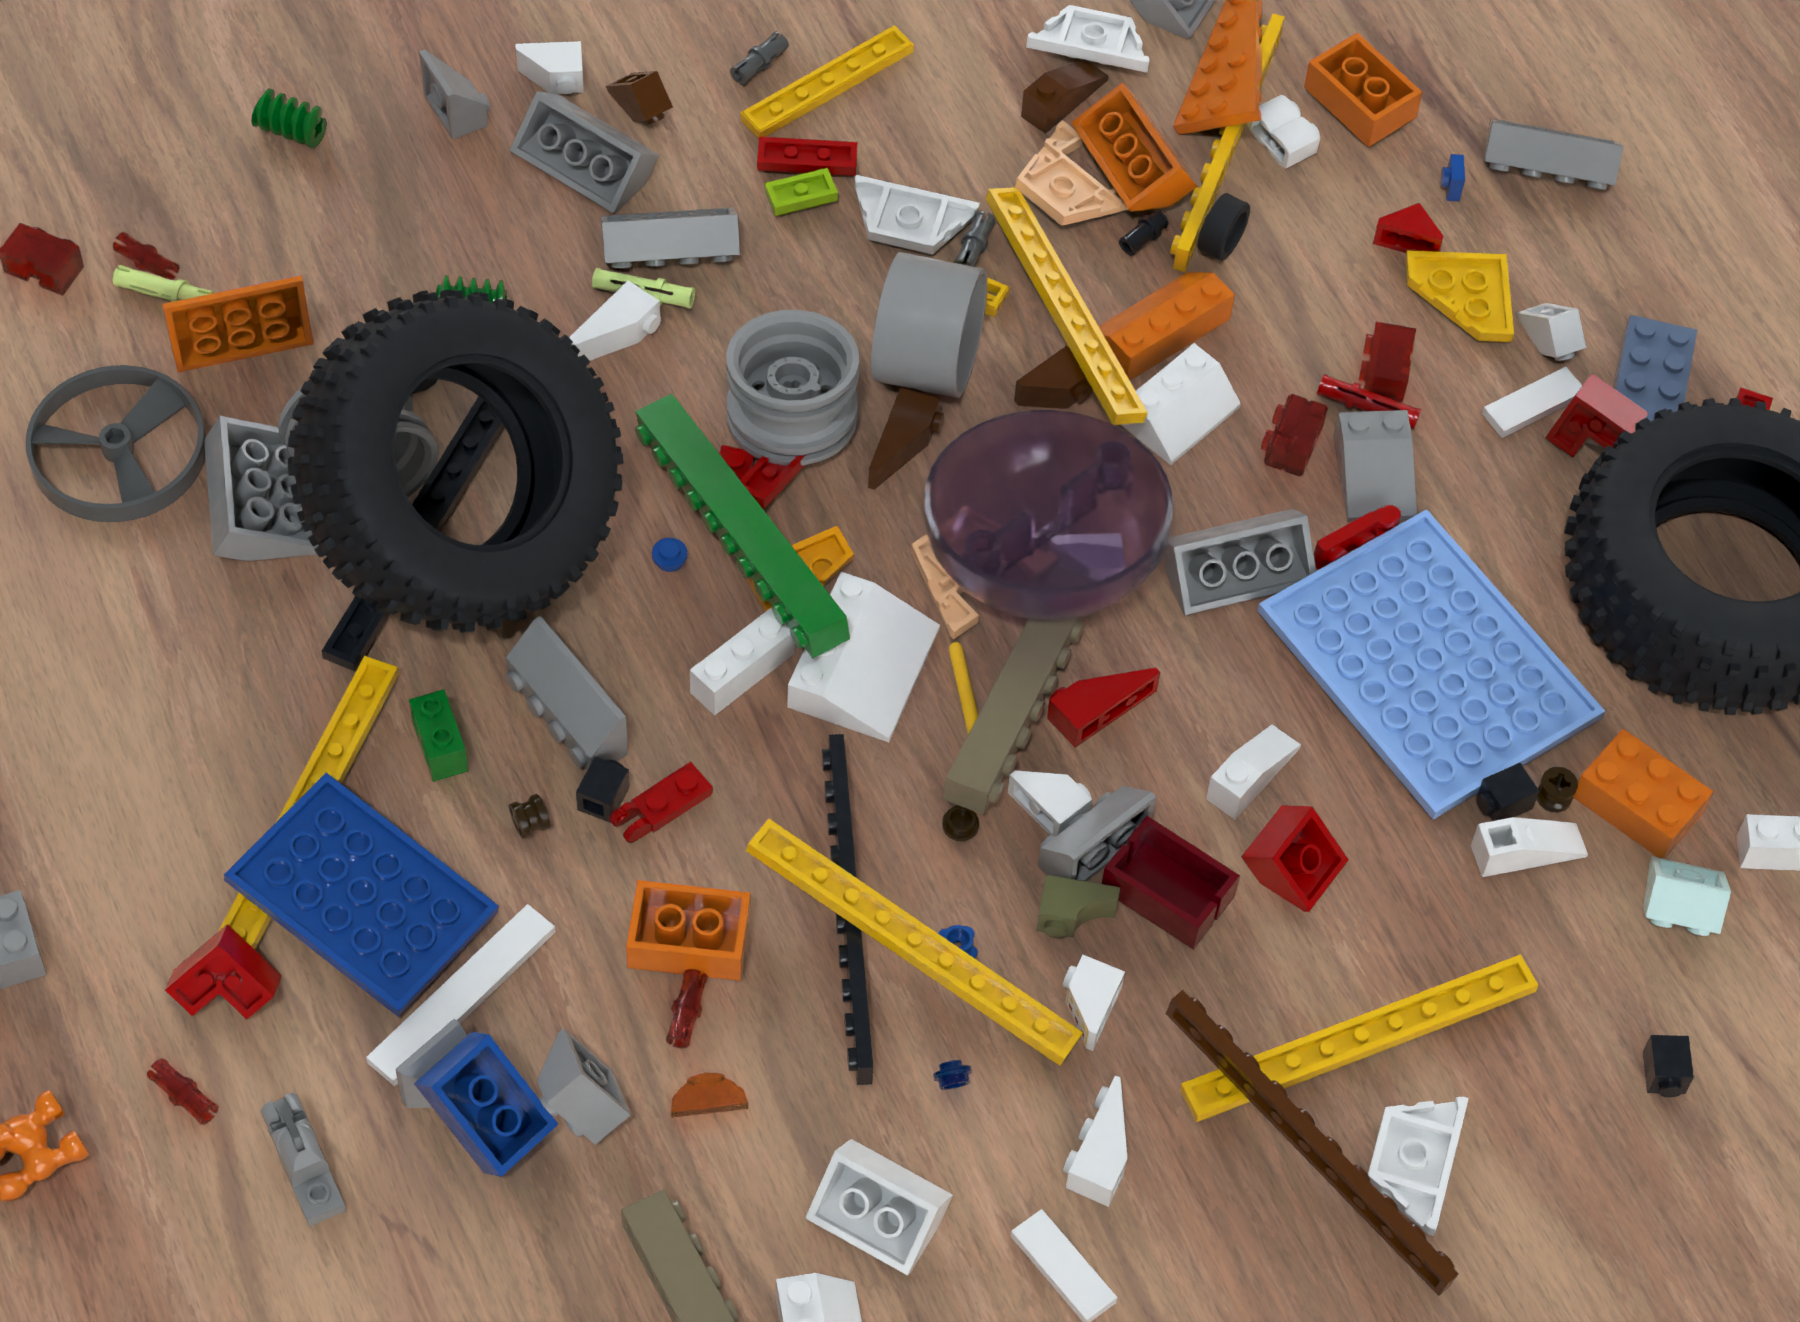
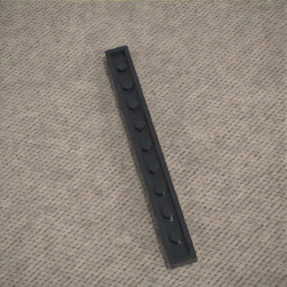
[322,396,504,671]
[822,734,873,1085]

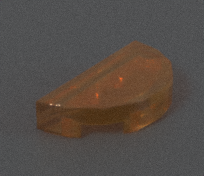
[671,1072,748,1118]

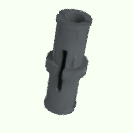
[730,31,789,85]
[954,211,996,267]

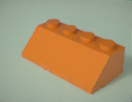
[1071,82,1197,212]
[1098,272,1235,381]

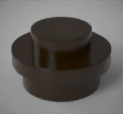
[942,805,979,841]

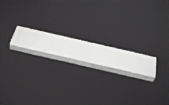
[366,904,556,1086]

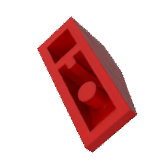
[1047,667,1160,748]

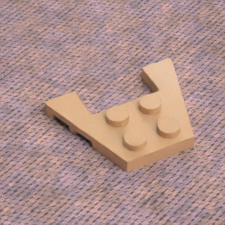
[1015,120,1129,226]
[911,508,1060,640]

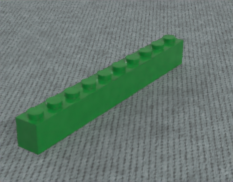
[635,393,850,659]

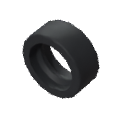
[1197,193,1250,261]

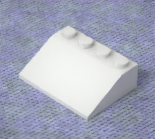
[787,572,940,743]

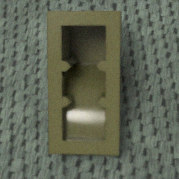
[1036,874,1120,938]

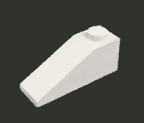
[569,281,661,361]
[1206,725,1301,820]

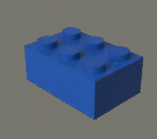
[414,1032,558,1177]

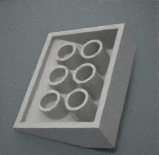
[204,416,319,561]

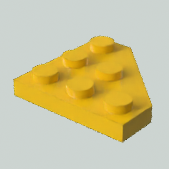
[1405,251,1514,342]

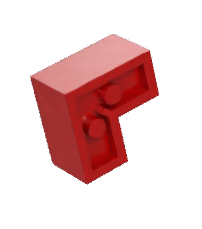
[1545,373,1648,457]
[165,924,281,1019]

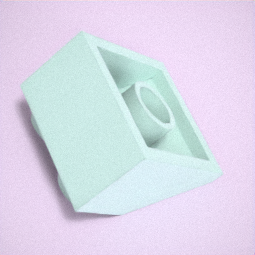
[1643,856,1731,936]

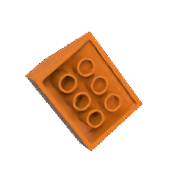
[162,275,313,373]

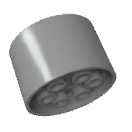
[871,252,987,398]

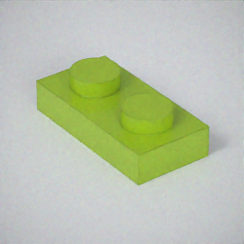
[764,168,838,216]

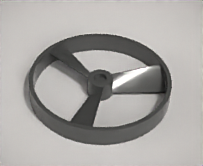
[26,365,206,522]

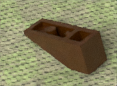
[1021,59,1109,134]
[868,387,944,490]

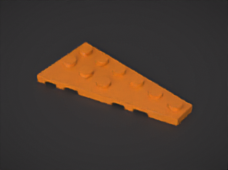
[1173,0,1262,135]

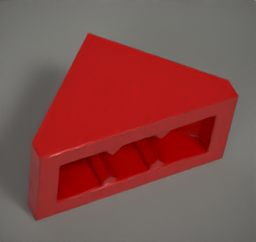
[1373,203,1444,253]

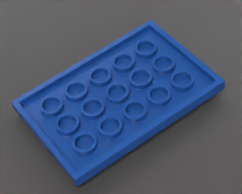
[224,773,499,1018]

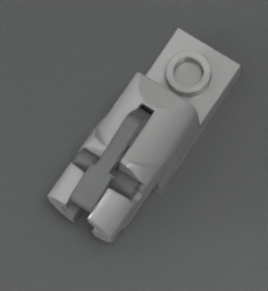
[261,1093,346,1227]

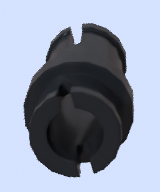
[1119,209,1169,256]

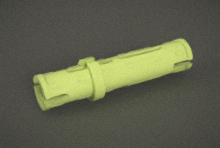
[113,265,215,302]
[592,268,696,309]

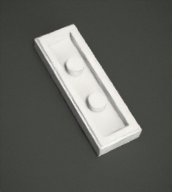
[1482,367,1582,438]
[1010,1209,1118,1322]

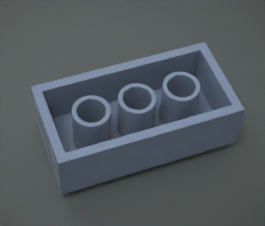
[1613,315,1697,421]

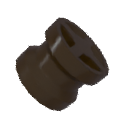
[1537,767,1578,813]
[509,793,551,839]

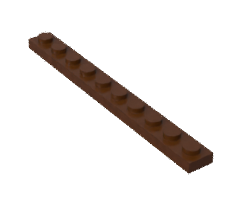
[1166,990,1459,1296]

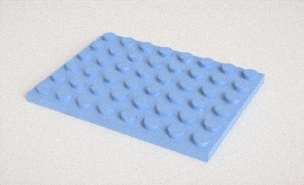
[1257,509,1605,820]

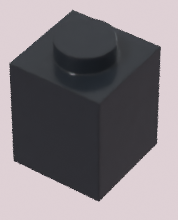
[576,757,630,823]
[1476,763,1540,821]
[1643,1035,1694,1097]

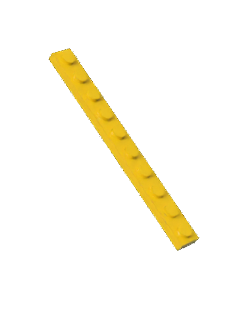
[1170,13,1285,273]
[985,187,1148,425]
[218,656,399,950]
[745,818,1083,1066]
[1180,954,1539,1123]

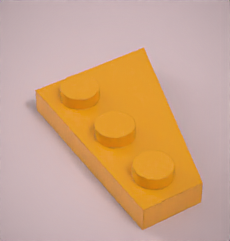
[746,525,854,612]

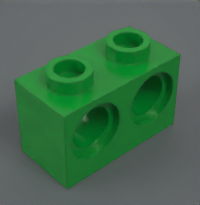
[409,689,468,782]

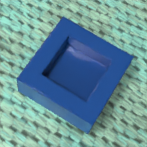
[1440,154,1465,201]

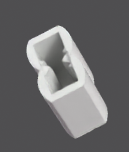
[1247,94,1320,169]

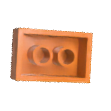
[1304,32,1423,147]
[1573,728,1714,859]
[626,880,751,981]

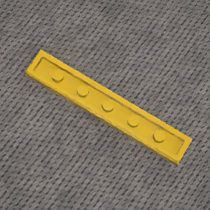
[740,25,914,139]

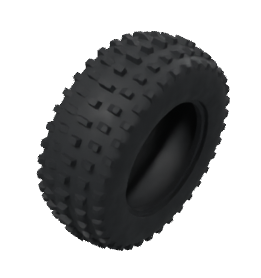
[288,290,624,633]
[1564,398,1800,715]

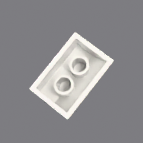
[1120,343,1241,465]
[805,1139,953,1275]
[776,1273,862,1322]

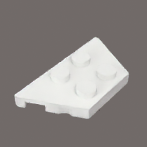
[1026,5,1150,72]
[854,175,980,255]
[1368,1097,1469,1236]

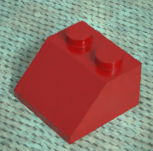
[1241,805,1349,912]

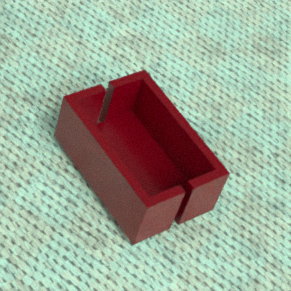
[1102,815,1240,950]

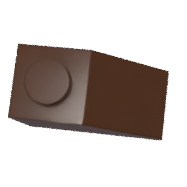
[606,71,673,125]
[1014,346,1093,409]

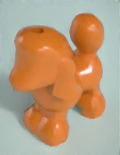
[0,1090,90,1201]

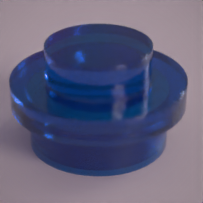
[933,1060,972,1090]

